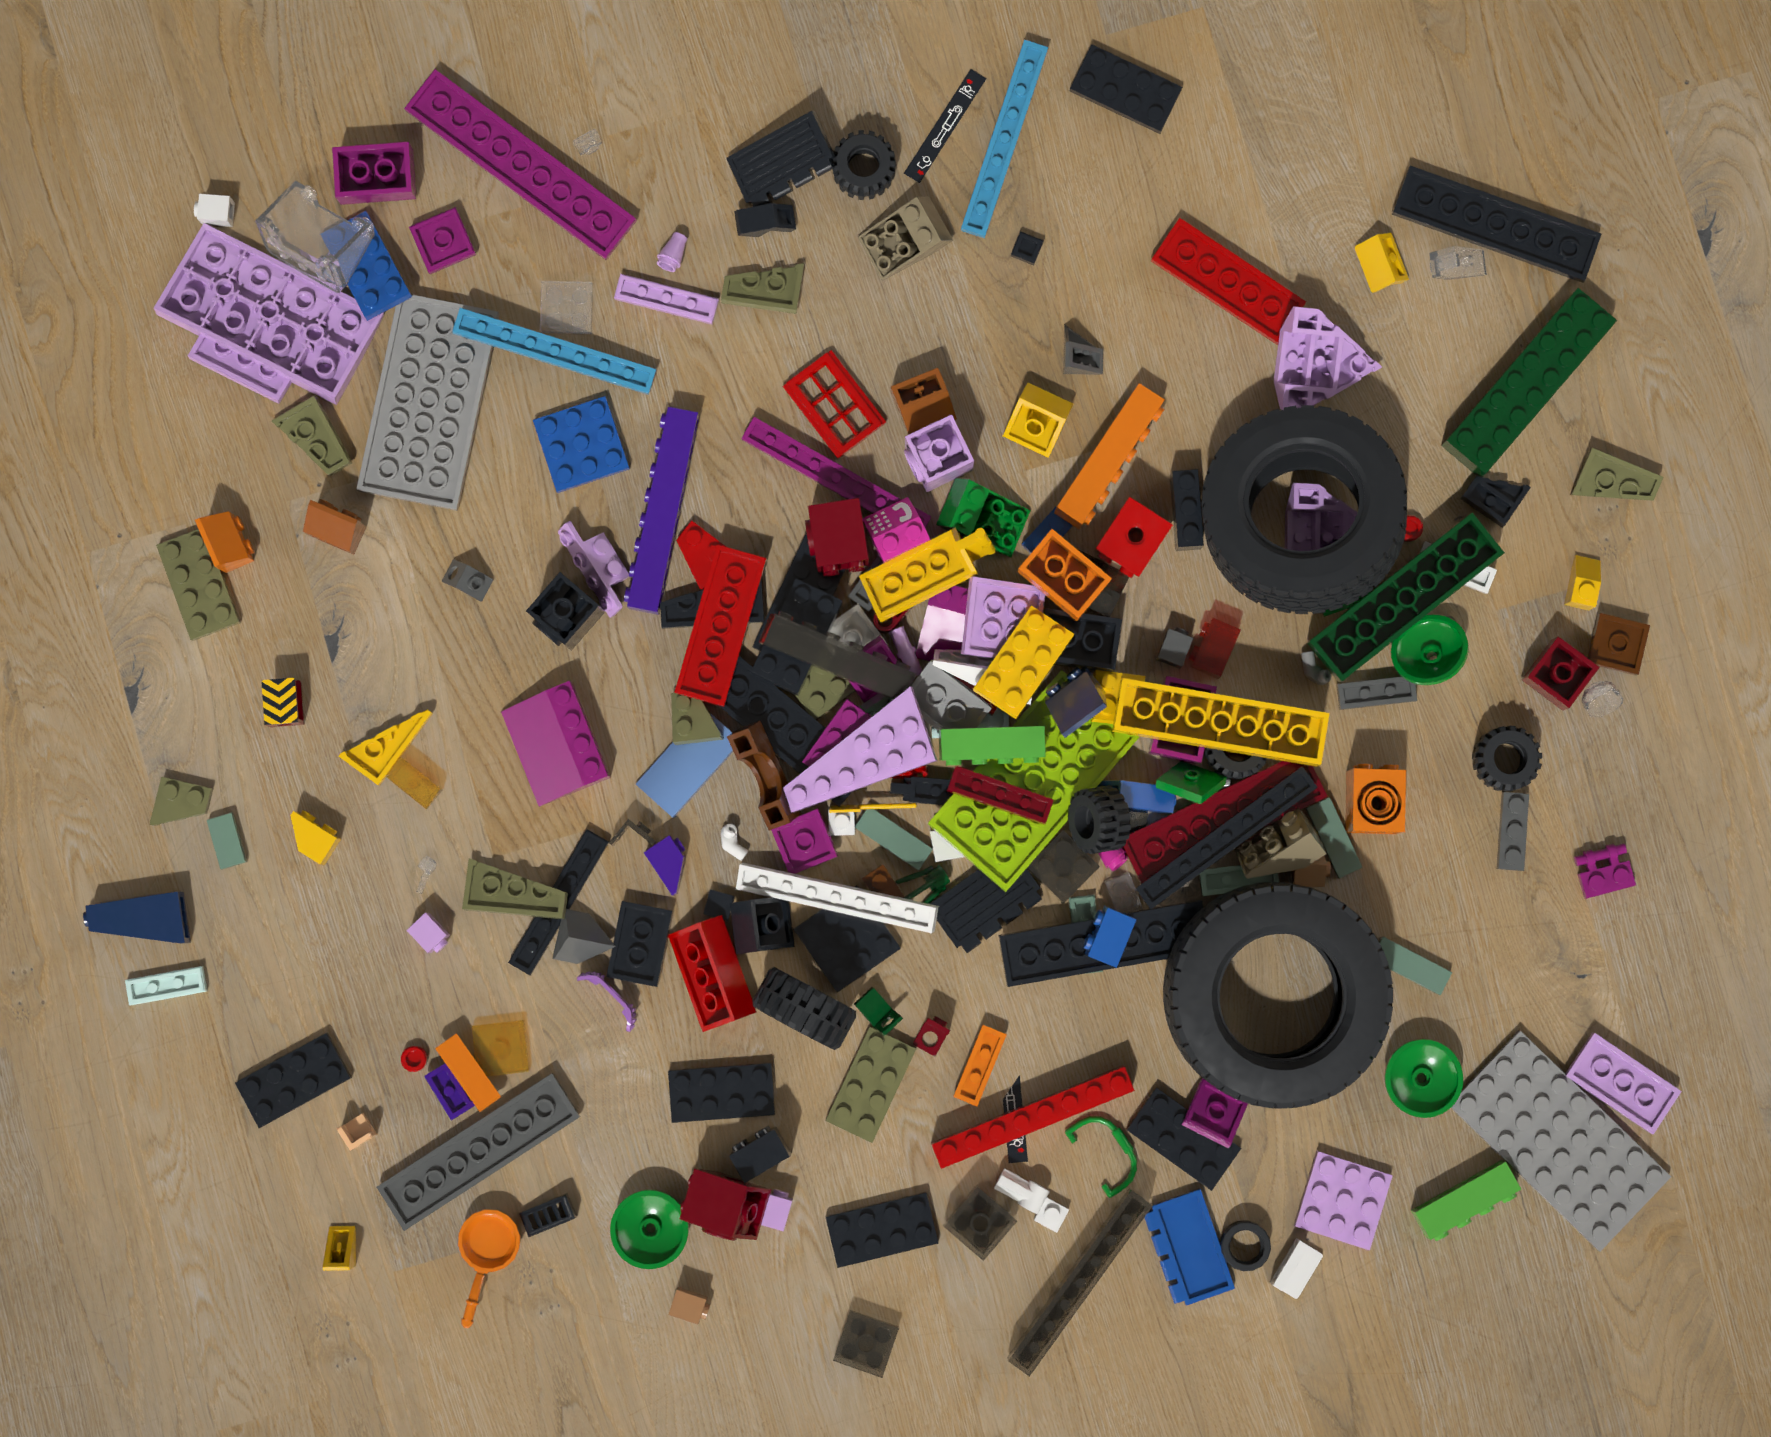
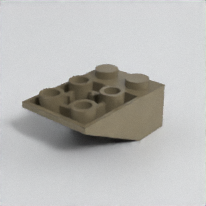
[858,196,953,281]
[1235,807,1327,879]

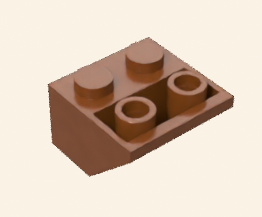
[891,368,957,435]
[303,499,366,555]

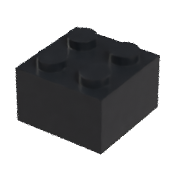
[729,1125,792,1183]

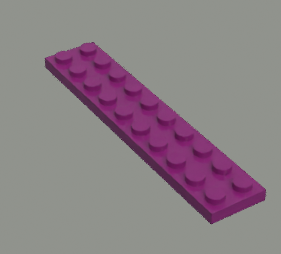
[404,69,637,260]

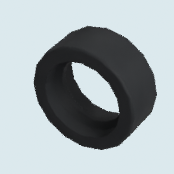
[1220,1220,1271,1272]

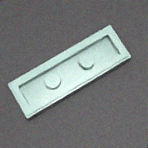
[125,966,207,1006]

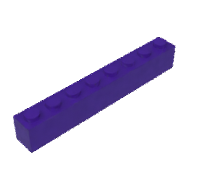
[624,407,699,615]

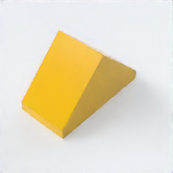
[323,1226,356,1271]

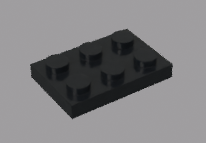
[606,901,673,987]

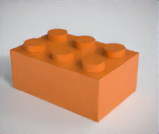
[1017,529,1112,621]

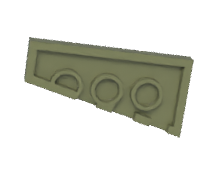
[462,858,568,919]

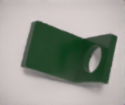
[854,987,903,1036]

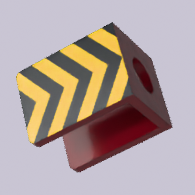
[261,678,304,728]

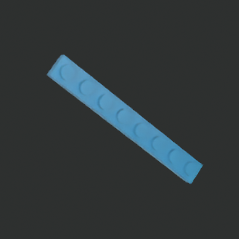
[961,39,1048,238]
[452,308,656,395]

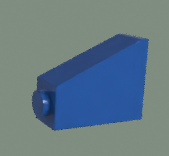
[1097,780,1176,813]

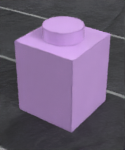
[406,913,450,953]
[761,1189,793,1231]

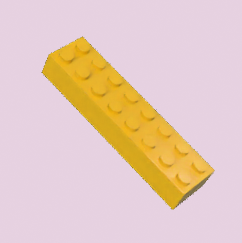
[1112,678,1330,767]

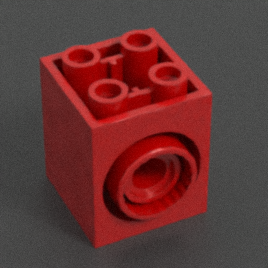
[1096,497,1173,579]

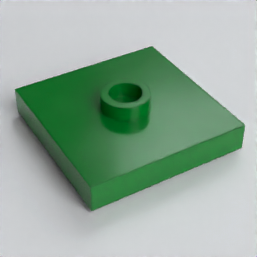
[1156,761,1227,804]

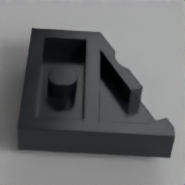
[1460,476,1531,528]

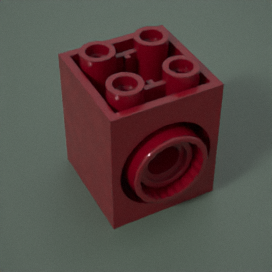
[805,498,869,576]
[679,1168,771,1241]

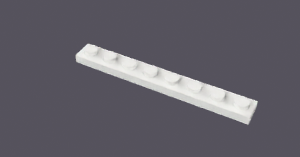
[736,863,939,933]

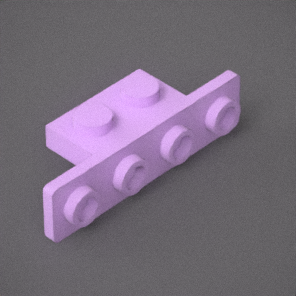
[558,521,629,618]

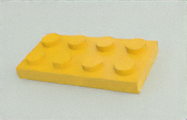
[973,605,1074,719]

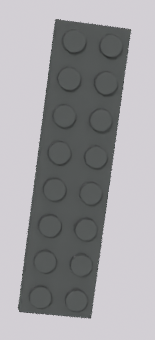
[376,1073,581,1231]

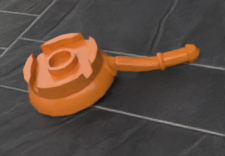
[458,1209,520,1328]

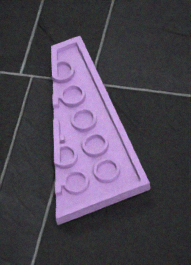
[783,687,938,812]

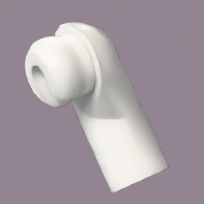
[720,824,748,861]

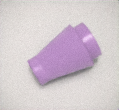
[657,232,687,272]

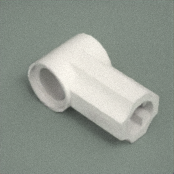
[994,1168,1050,1214]

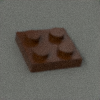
[1588,613,1650,676]

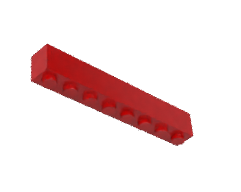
[931,1065,1135,1169]

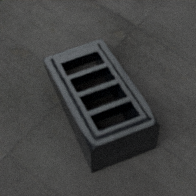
[519,1193,577,1237]

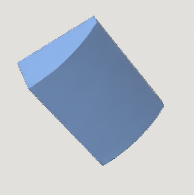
[636,713,733,818]

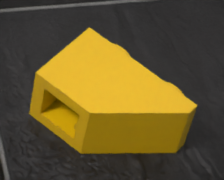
[290,810,341,865]

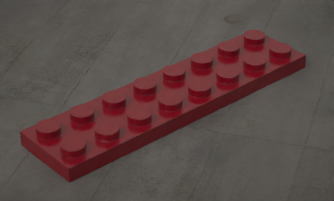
[1122,761,1328,884]

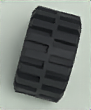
[832,130,896,200]
[1472,725,1543,792]
[1204,748,1267,779]
[1068,786,1131,854]

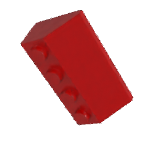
[668,915,757,1032]

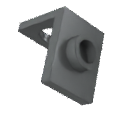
[442,559,493,602]

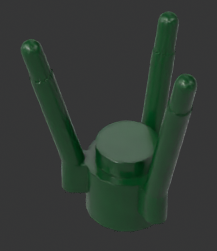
[896,865,950,904]

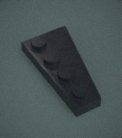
[660,578,764,629]

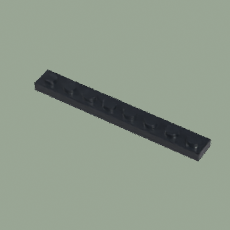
[1135,767,1317,910]

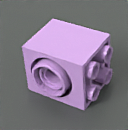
[904,415,974,492]

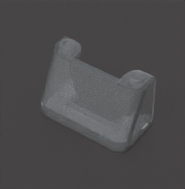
[255,180,375,293]

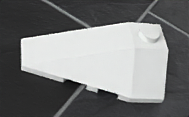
[933,649,1032,705]

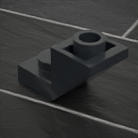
[734,203,796,237]

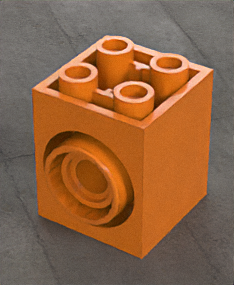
[1345,764,1406,834]

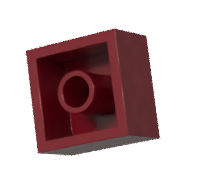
[1521,636,1600,711]

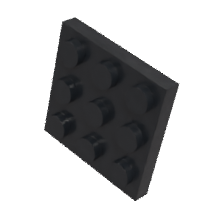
[794,885,901,993]

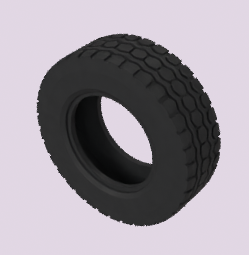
[1201,405,1407,614]

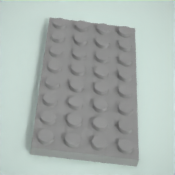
[356,294,500,511]
[1451,1030,1671,1252]

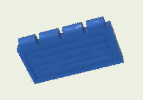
[1143,1188,1235,1306]

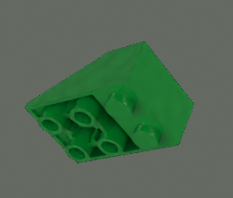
[936,478,1031,557]

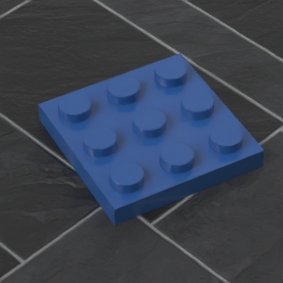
[533,396,630,493]

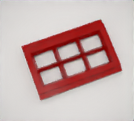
[782,350,886,459]

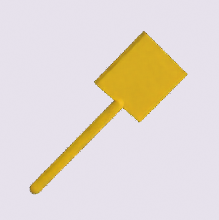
[829,803,917,813]

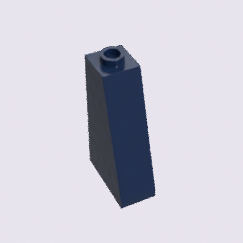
[83,891,191,944]

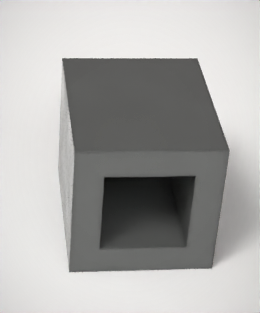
[1156,627,1193,669]

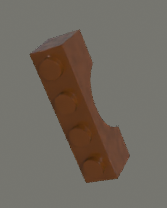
[727,720,802,831]

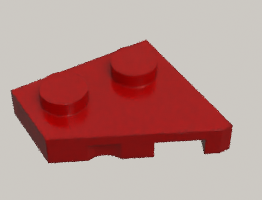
[676,521,726,590]

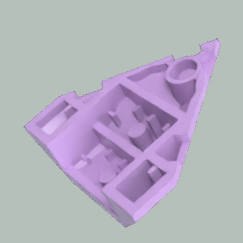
[1274,306,1382,410]
[1284,483,1357,551]

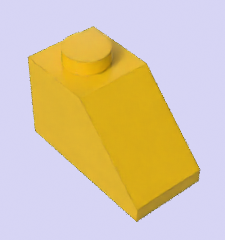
[1564,555,1601,611]

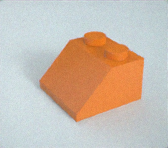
[195,511,255,573]

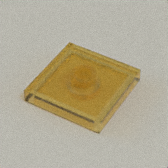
[472,1020,529,1076]

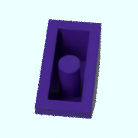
[644,835,686,896]

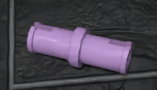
[889,626,923,679]

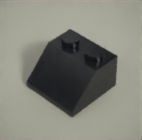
[730,897,795,954]

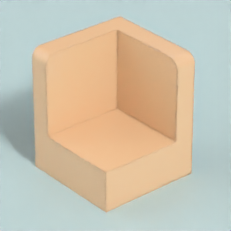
[337,1113,377,1151]

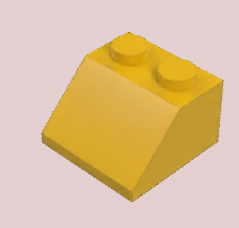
[1003,383,1074,458]

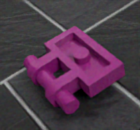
[1574,843,1636,899]

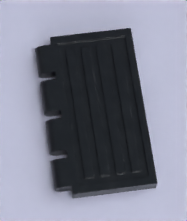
[726,111,836,207]
[931,868,1042,953]

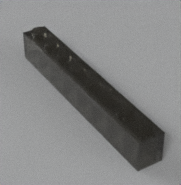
[1007,1188,1153,1377]

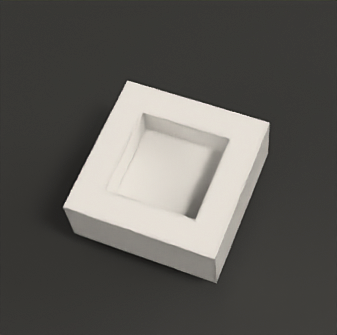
[828,810,855,836]
[1034,1197,1069,1233]

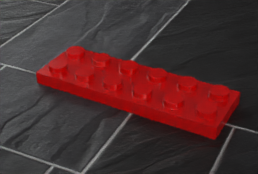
[1151,218,1307,345]
[674,545,767,707]

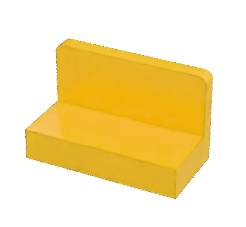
[1355,233,1409,293]

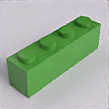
[939,726,1046,765]
[1411,1160,1521,1241]

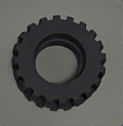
[753,967,856,1050]

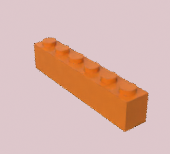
[1054,383,1165,530]

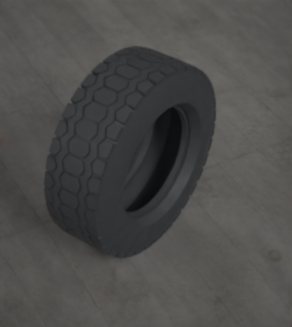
[1163,882,1393,1109]

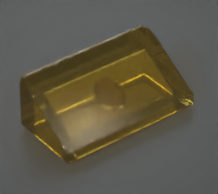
[387,757,443,810]

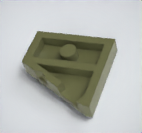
[671,693,723,745]
[149,777,213,826]

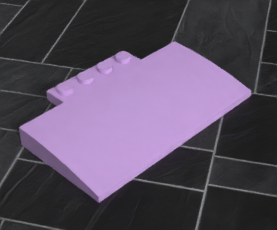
[154,223,384,405]

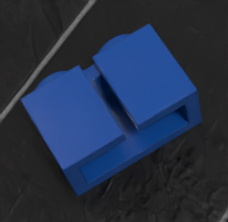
[1083,905,1136,968]

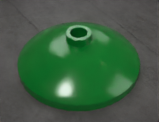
[1391,615,1469,685]
[1384,1039,1463,1118]
[610,1190,689,1269]

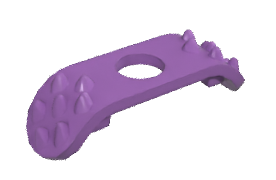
[577,971,637,1032]

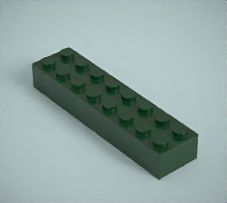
[1441,288,1617,477]
[1307,513,1505,683]

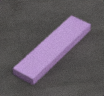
[614,274,719,325]

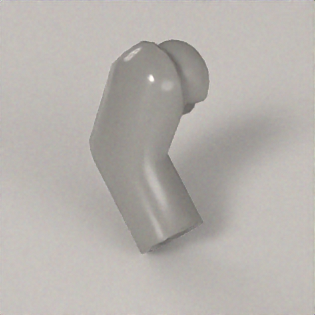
[1301,651,1331,685]

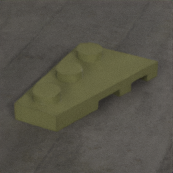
[721,263,804,314]
[271,396,353,476]
[1571,448,1664,501]

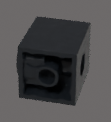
[526,572,605,651]

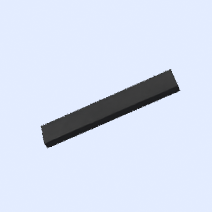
[508,829,610,976]

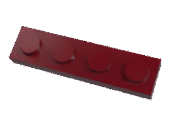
[947,766,1054,825]

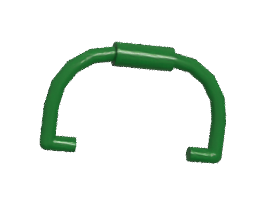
[1065,1116,1137,1198]

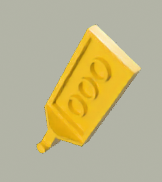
[859,528,995,622]

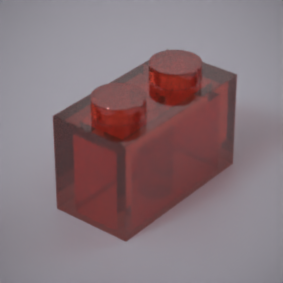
[1189,618,1241,679]

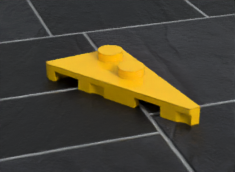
[338,709,433,786]

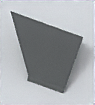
[1063,324,1103,375]
[552,909,616,964]

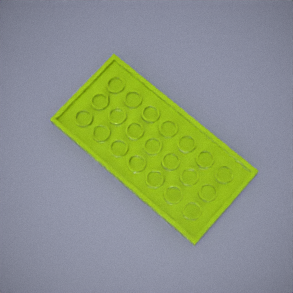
[928,670,1139,892]

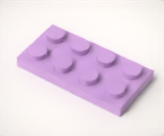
[1565,1032,1682,1134]

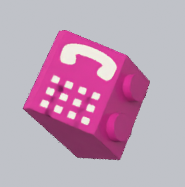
[862,497,930,563]

